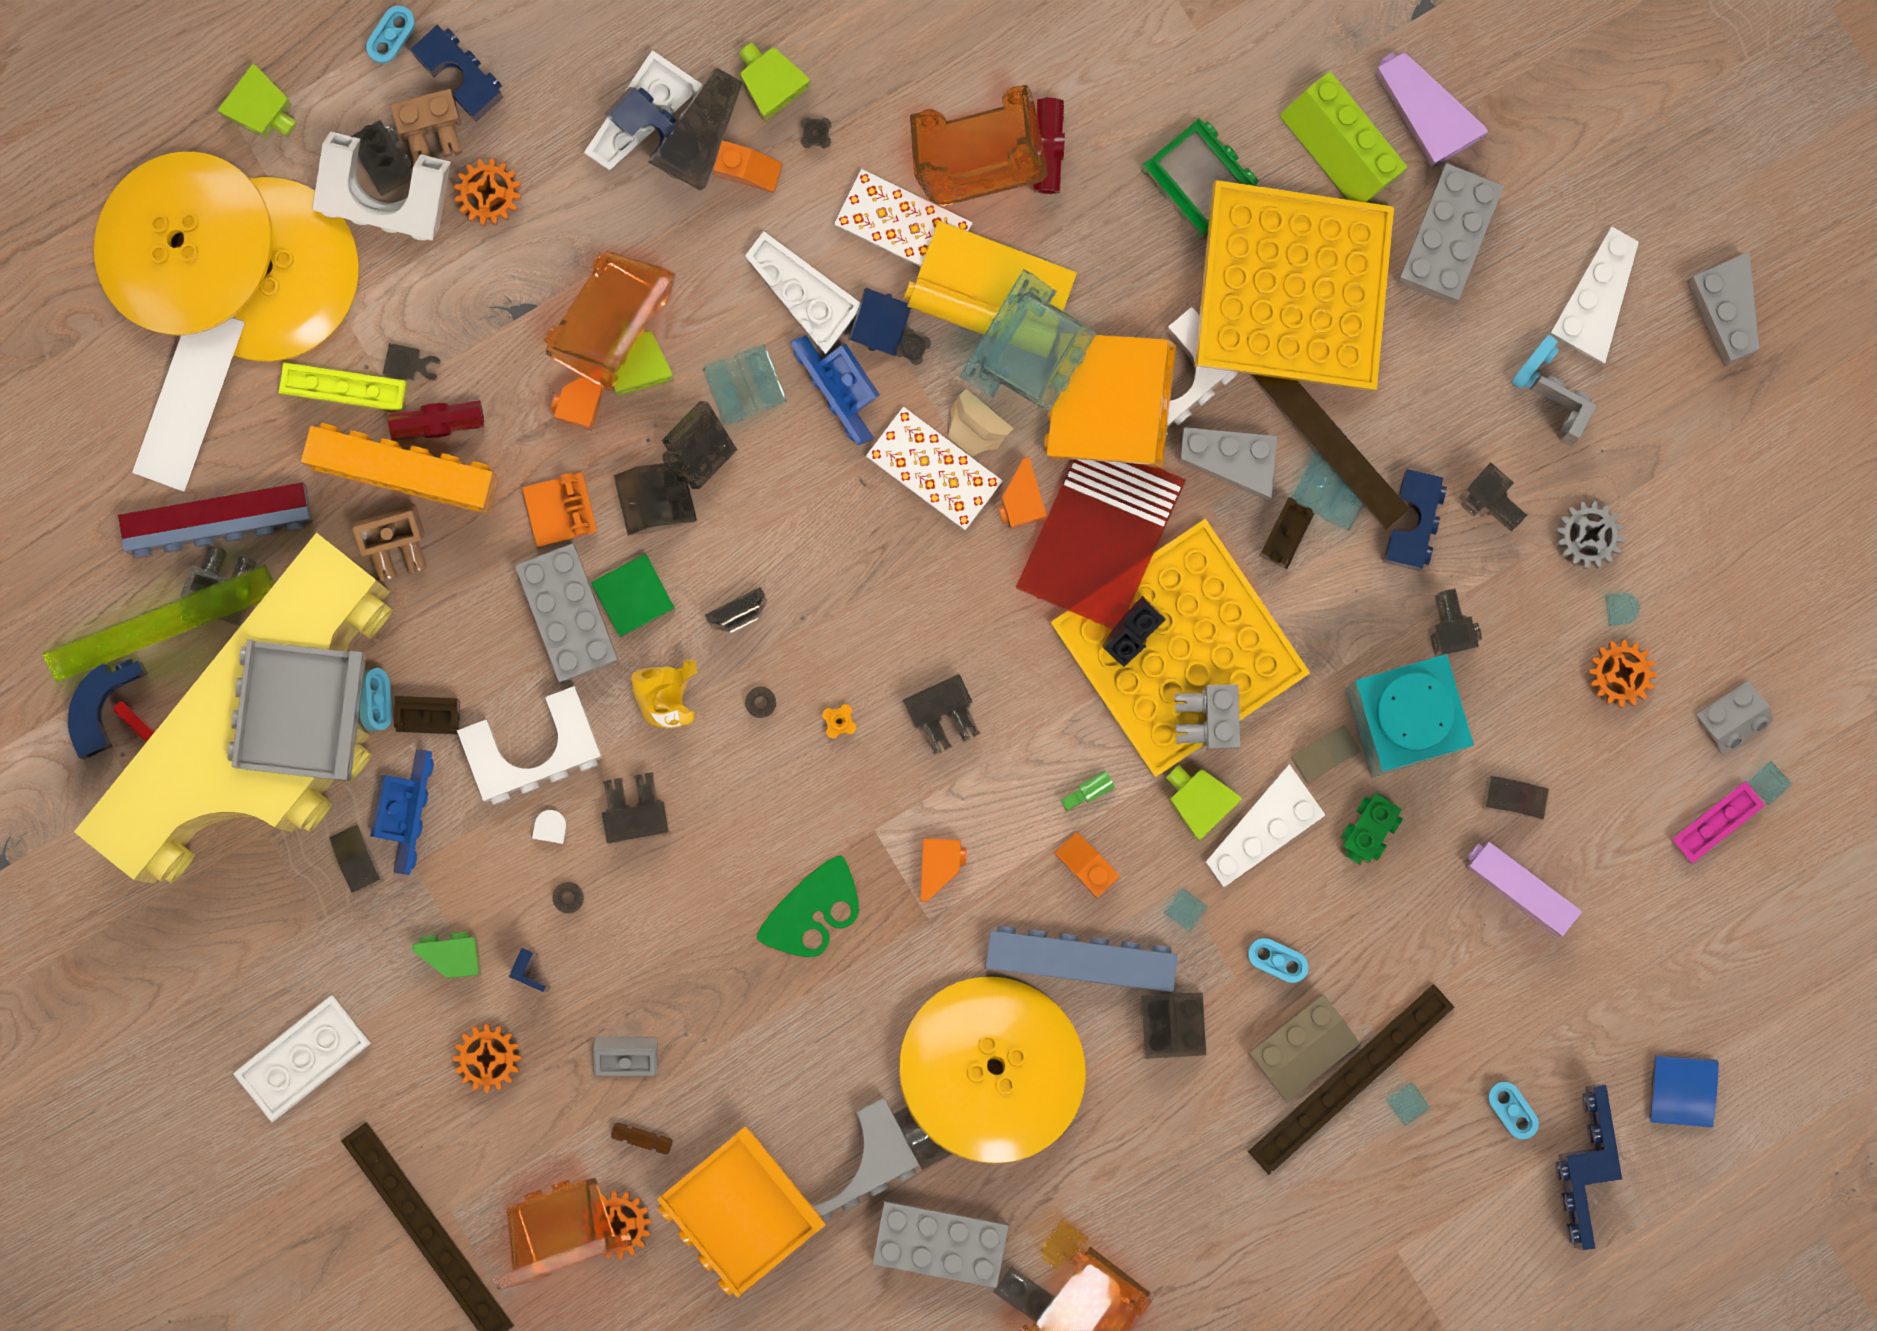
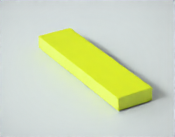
[279,362,407,412]

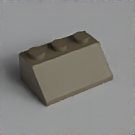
[1248,994,1360,1102]

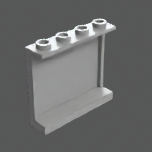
[227,639,366,782]

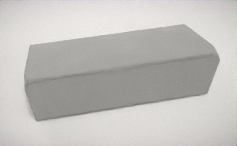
[593,1037,658,1076]

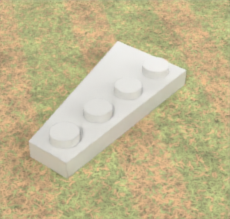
[583,50,704,171]
[1550,227,1639,365]
[745,231,860,355]
[1205,764,1325,888]

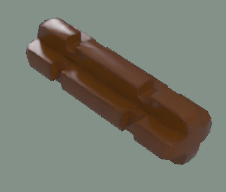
[611,1123,673,1155]

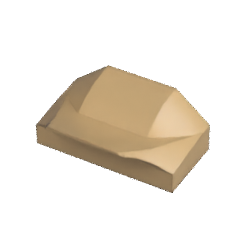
[948,389,1014,457]

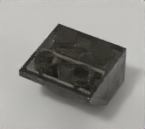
[613,461,697,536]
[1140,992,1206,1059]

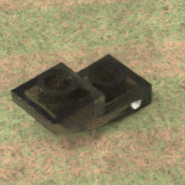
[994,1266,1065,1330]

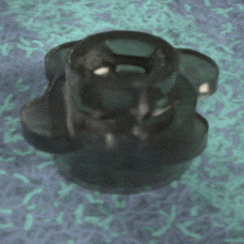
[801,118,832,149]
[895,329,931,365]

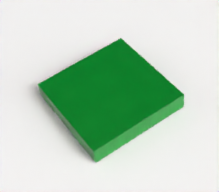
[591,553,675,638]

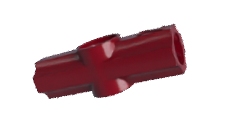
[1033,97,1065,195]
[388,400,485,441]

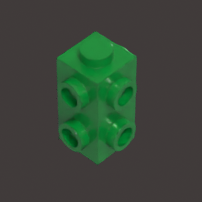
[1340,793,1403,865]

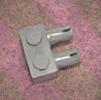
[1174,684,1240,750]

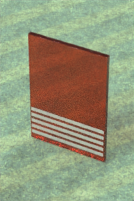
[1016,459,1186,630]

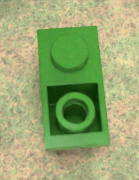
[412,932,481,978]

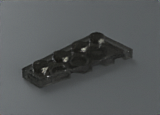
[648,68,743,191]

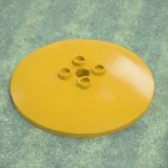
[94,152,273,336]
[176,177,359,362]
[899,977,1086,1164]

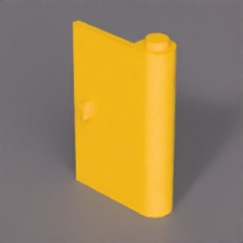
[903,220,1077,359]

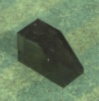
[1482,776,1549,820]
[329,824,385,894]

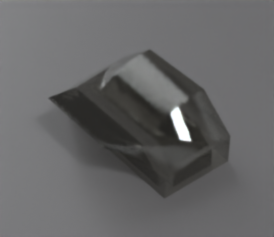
[705,587,767,632]

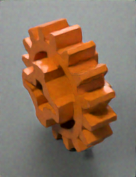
[454,158,522,227]
[1587,639,1657,708]
[453,1024,522,1093]
[583,1190,652,1260]

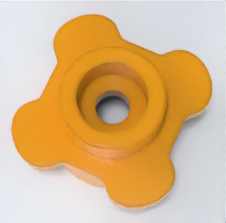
[822,704,856,739]

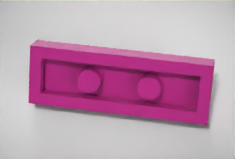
[1671,781,1765,864]

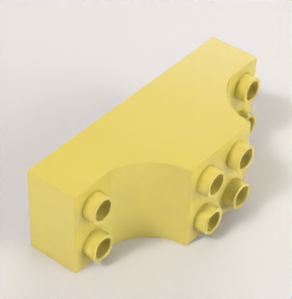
[74,533,393,884]

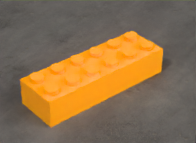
[301,423,498,515]

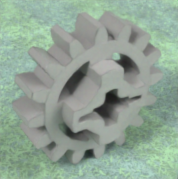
[1556,501,1625,569]

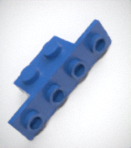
[790,335,880,445]
[370,750,434,875]

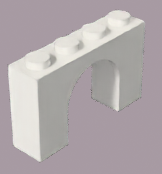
[312,131,451,240]
[1166,307,1239,436]
[457,686,603,805]

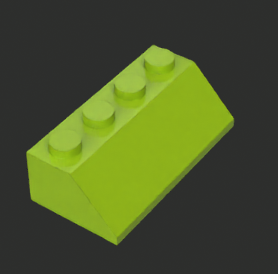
[1279,71,1408,203]

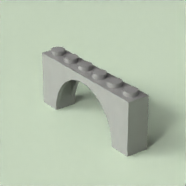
[812,1097,919,1221]

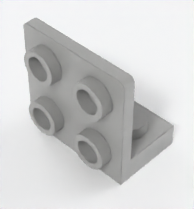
[1532,375,1597,446]

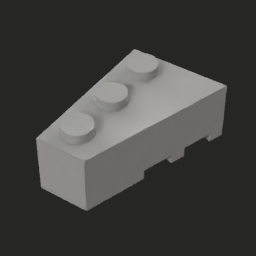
[1687,252,1760,366]
[1179,427,1277,502]

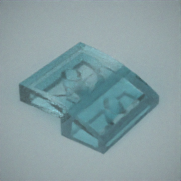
[703,344,787,426]
[1291,452,1363,531]

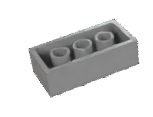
[1397,163,1504,306]
[515,543,620,685]
[873,1200,1009,1288]

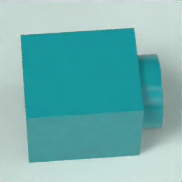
[1345,654,1474,778]

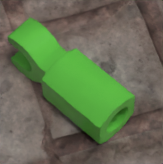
[1061,771,1115,811]

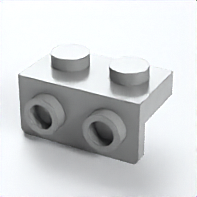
[1697,681,1773,754]

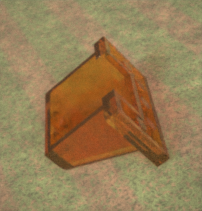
[494,1178,633,1290]

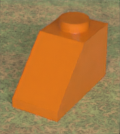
[713,140,783,193]
[551,366,610,431]
[998,457,1047,530]
[1054,832,1120,899]
[921,838,967,902]

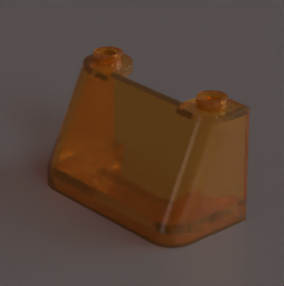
[910,85,1048,206]
[544,250,676,391]
[1020,1246,1155,1331]

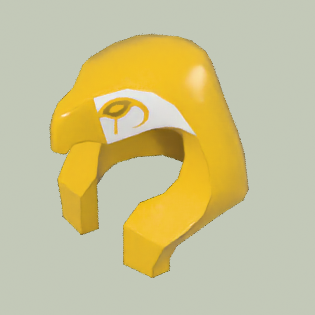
[631,659,698,728]

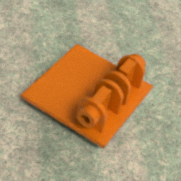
[522,472,597,548]

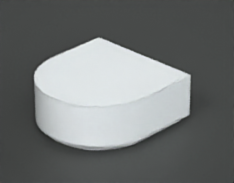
[532,810,567,844]

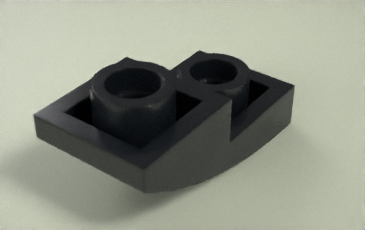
[1102,596,1166,667]

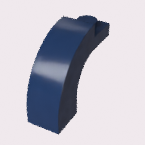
[68,659,148,760]

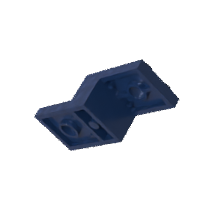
[1555,1084,1622,1250]

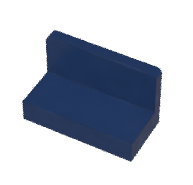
[509,948,550,993]

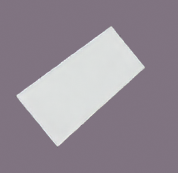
[132,318,245,492]

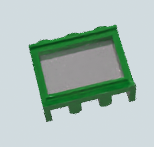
[1141,118,1259,240]

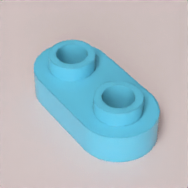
[366,6,415,64]
[1510,334,1559,390]
[359,668,392,731]
[1248,938,1309,983]
[1488,1082,1539,1139]

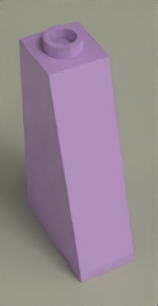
[1375,52,1488,168]
[1467,842,1582,938]

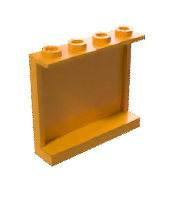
[1044,333,1176,468]
[657,1126,827,1298]

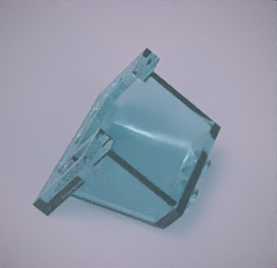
[959,269,1097,412]

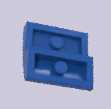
[1649,1055,1719,1127]

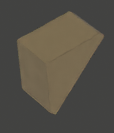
[1291,724,1361,784]

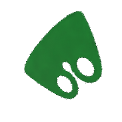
[756,855,859,958]

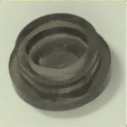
[745,687,776,718]
[552,882,584,913]

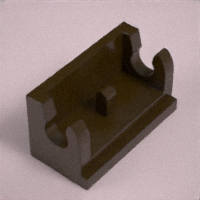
[1259,497,1314,570]
[394,696,460,735]

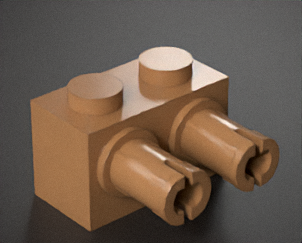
[390,89,463,165]
[352,504,427,582]

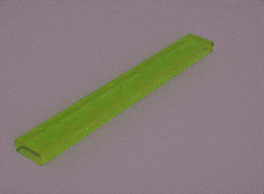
[43,564,275,682]

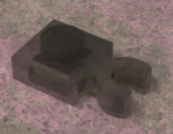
[383,343,441,381]

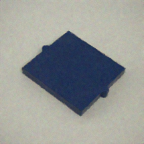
[849,288,911,356]

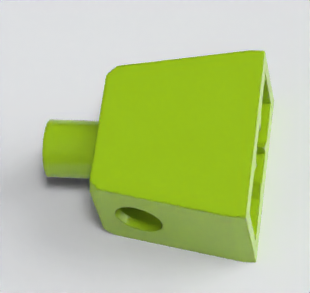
[739,42,811,122]
[218,64,297,138]
[610,318,674,396]
[1166,765,1242,841]

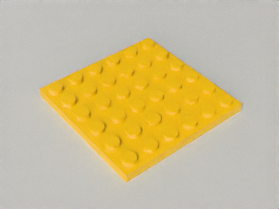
[1195,180,1394,391]
[1050,518,1310,778]

